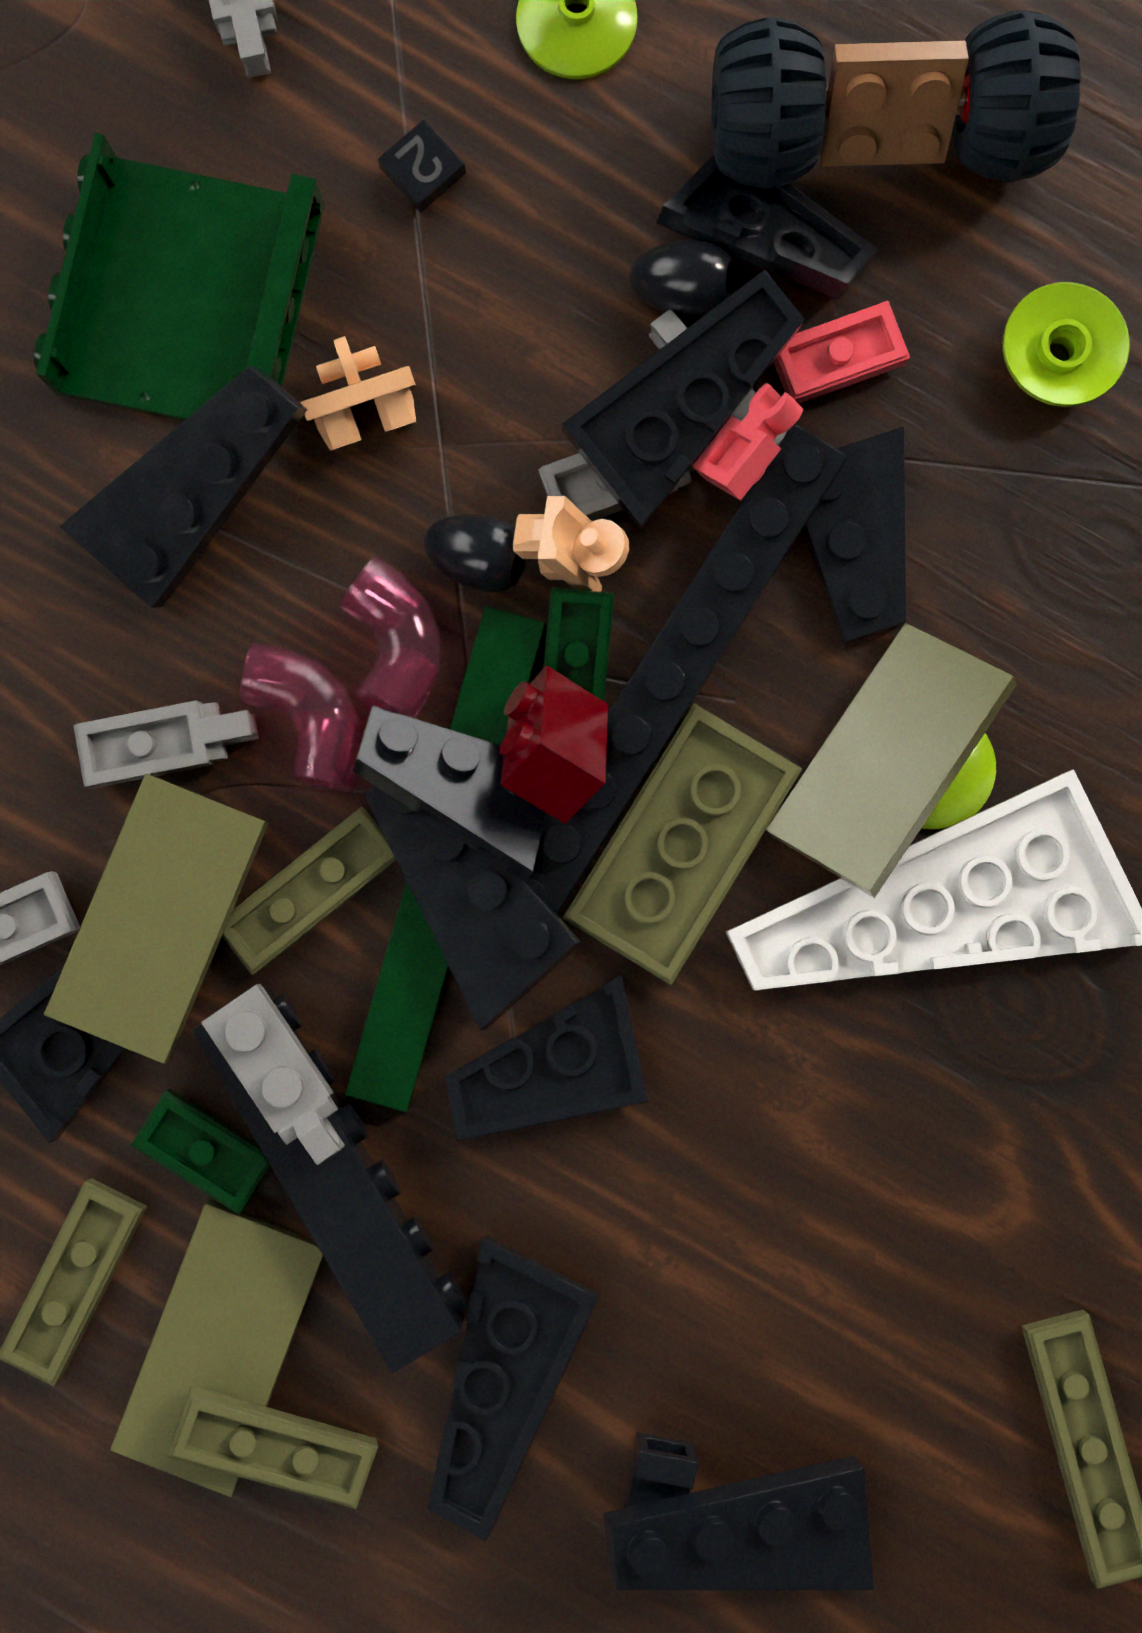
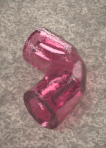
[339,555,440,718]
[240,642,360,791]

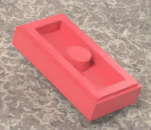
[774,301,910,404]

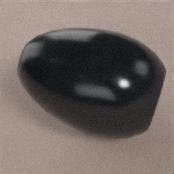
[630,239,733,318]
[424,514,527,593]

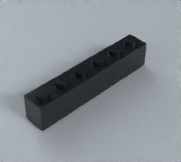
[192,988,467,1374]

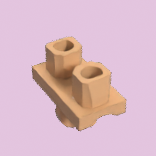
[300,336,416,451]
[513,496,629,591]

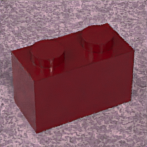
[500,665,608,824]

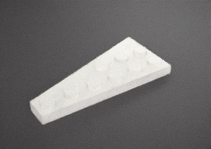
[726,769,1142,990]

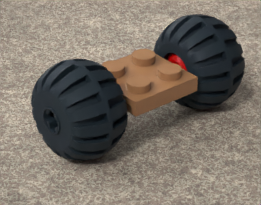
[711,10,1081,189]

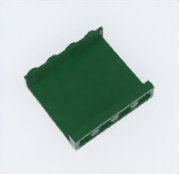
[34,133,325,421]

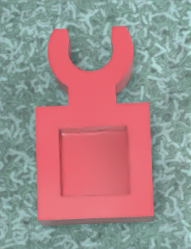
[692,383,803,501]

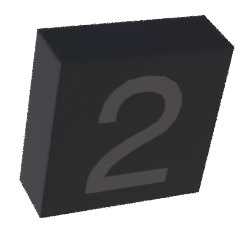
[378,119,466,213]

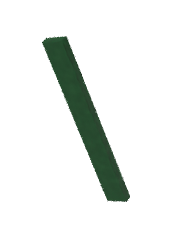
[345,606,546,1112]

